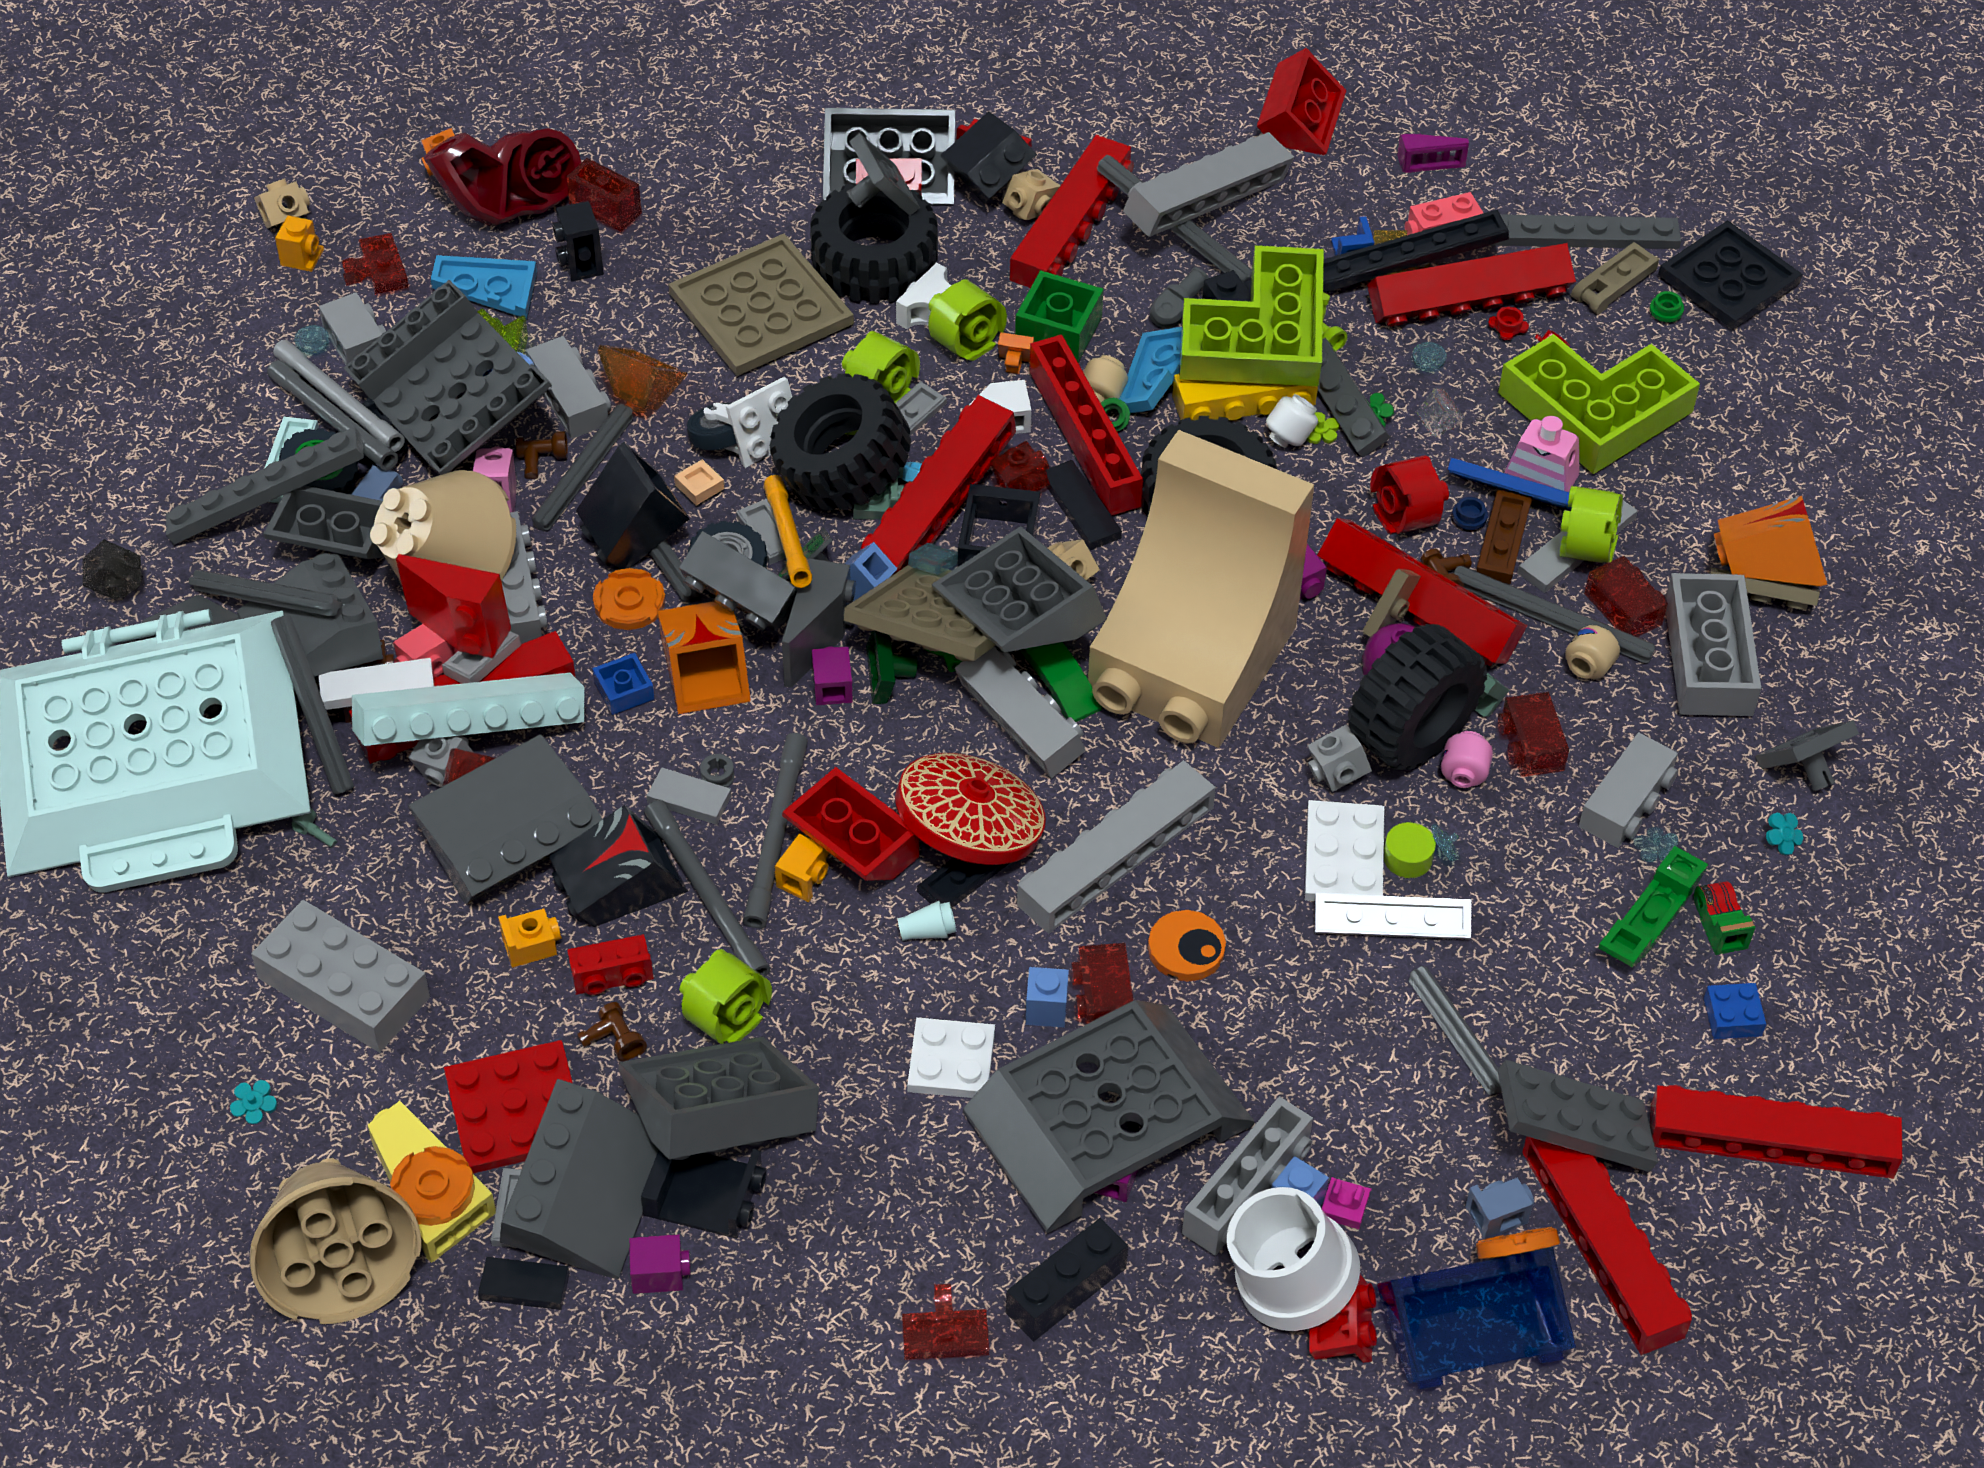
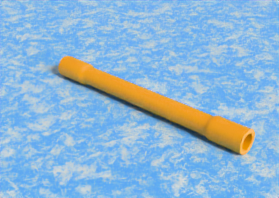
[764,475,812,588]

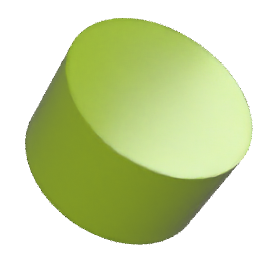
[1383,822,1436,878]

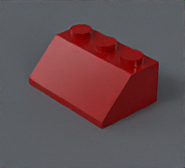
[1257,48,1346,155]
[782,767,919,881]

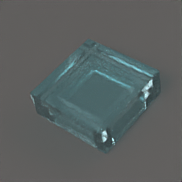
[908,543,958,575]

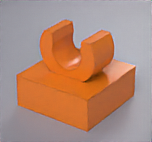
[998,332,1034,374]

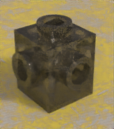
[83,539,143,601]

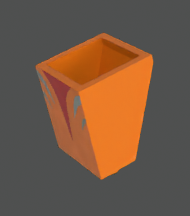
[1714,496,1827,586]
[657,601,751,714]

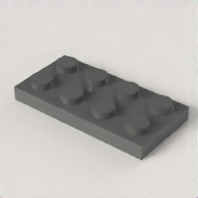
[1497,1060,1658,1172]

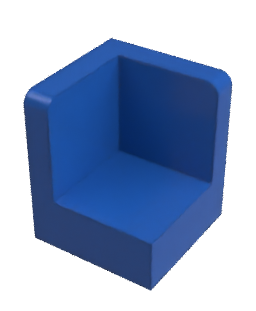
[1331,216,1375,256]

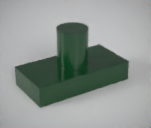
[866,630,917,704]

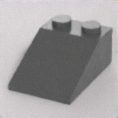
[782,558,856,688]

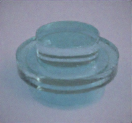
[294,325,329,355]
[1412,342,1447,372]

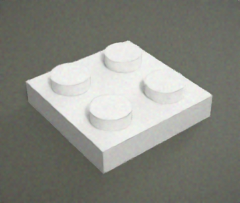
[907,1018,995,1098]

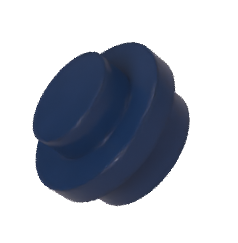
[1452,497,1488,530]

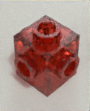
[990,441,1050,491]

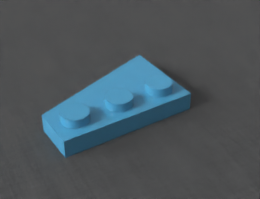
[431,255,537,319]
[1119,327,1181,413]

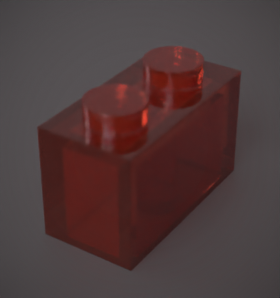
[566,158,642,232]
[1584,556,1668,637]
[1498,692,1569,777]
[1071,943,1133,1025]

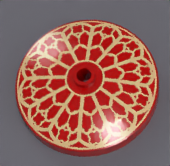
[895,753,1046,865]

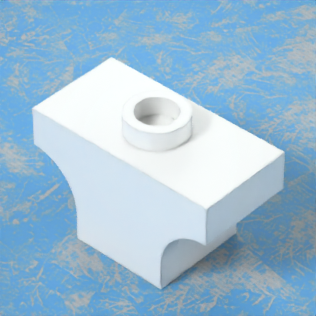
[896,263,952,329]

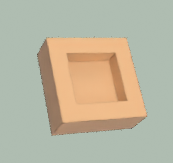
[674,459,724,506]

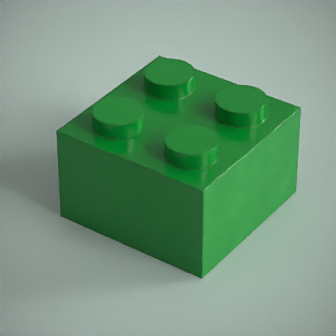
[1015,270,1104,363]

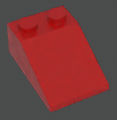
[396,554,511,658]

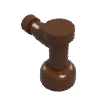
[516,431,568,479]
[1420,549,1472,587]
[577,1002,647,1062]

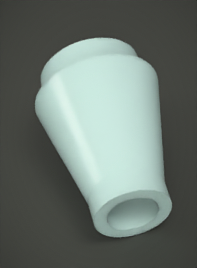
[897,901,957,941]

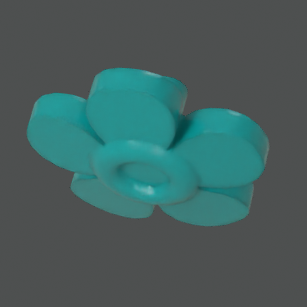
[1766,812,1803,855]
[230,1080,277,1124]

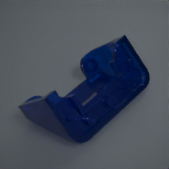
[1377,1247,1576,1389]

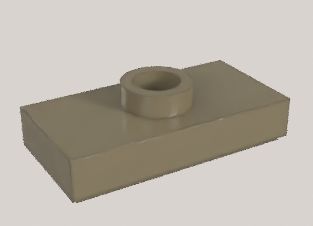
[1363,569,1421,637]

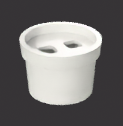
[1227,1187,1360,1331]

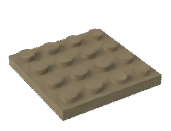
[668,234,854,376]
[844,560,995,661]

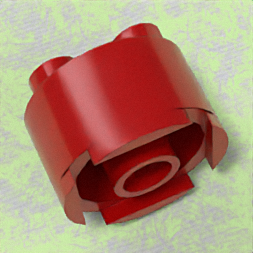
[1370,455,1449,534]

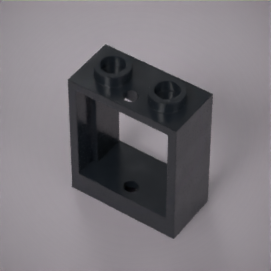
[958,484,1041,567]

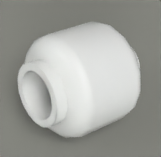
[1266,394,1318,448]

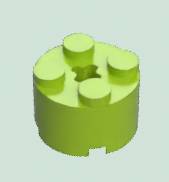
[928,279,1007,361]
[842,331,920,403]
[1560,486,1623,563]
[679,949,772,1044]

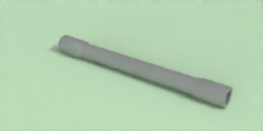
[273,340,404,452]

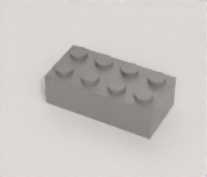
[1665,573,1761,716]
[251,900,430,1053]

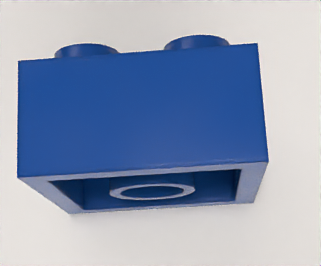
[592,653,654,715]
[1704,983,1766,1039]

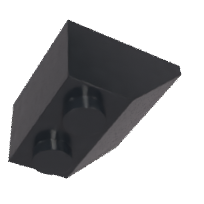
[940,111,1037,204]

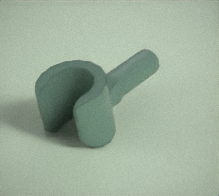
[292,808,337,848]

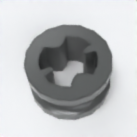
[700,754,735,788]

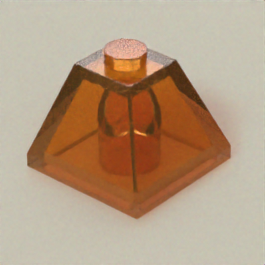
[598,345,687,413]

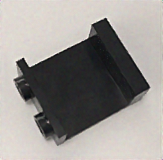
[641,1149,767,1239]

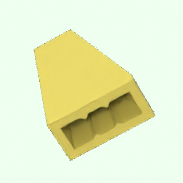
[368,1101,496,1263]

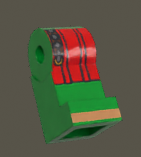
[1694,881,1756,955]

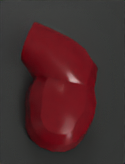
[424,128,582,226]

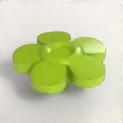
[1306,412,1340,444]

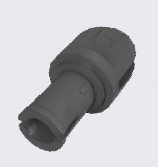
[1150,267,1209,329]

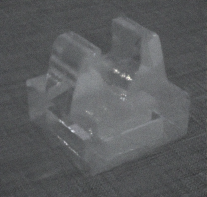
[1416,387,1464,437]

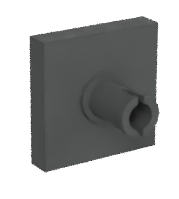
[847,133,920,216]
[1755,720,1859,791]

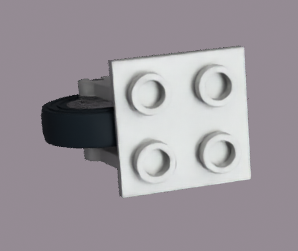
[687,377,792,468]

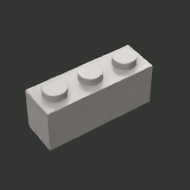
[526,336,611,439]
[1579,732,1679,848]

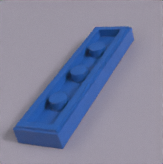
[1448,458,1572,510]

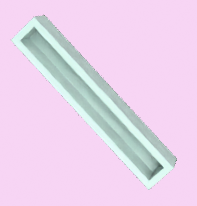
[352,673,584,746]

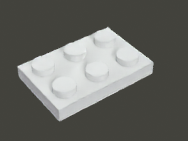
[1305,800,1384,901]

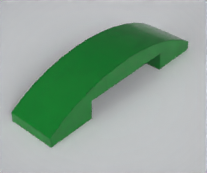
[1019,642,1102,722]
[1598,846,1708,967]

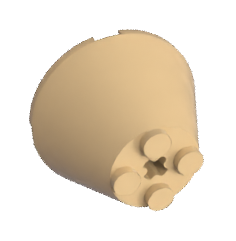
[370,470,516,581]
[250,1158,421,1324]

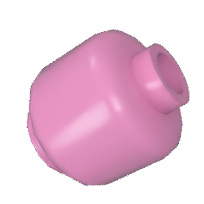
[1441,731,1493,788]

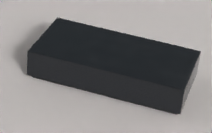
[478,1257,570,1310]

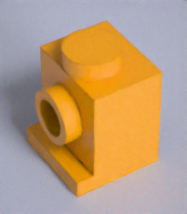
[275,215,324,272]
[775,833,830,902]
[498,908,561,968]

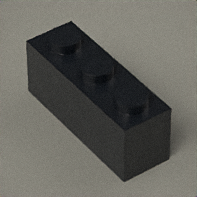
[1006,1218,1128,1342]

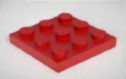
[444,1040,573,1174]

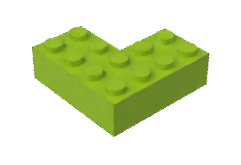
[1180,245,1324,386]
[1498,334,1700,474]

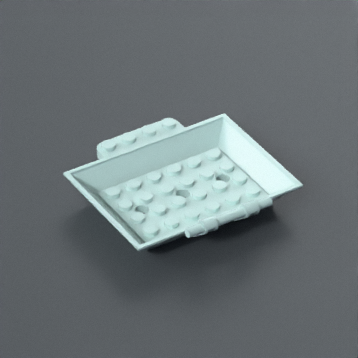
[0,609,311,893]

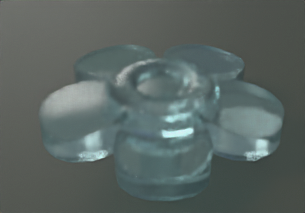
[1431,823,1461,862]
[1634,827,1679,862]

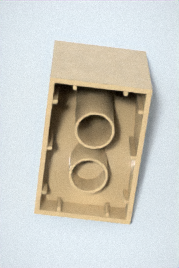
[1088,430,1314,748]

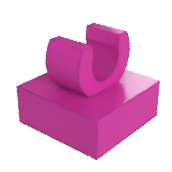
[1322,1177,1371,1229]

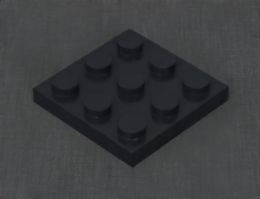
[1658,220,1803,330]

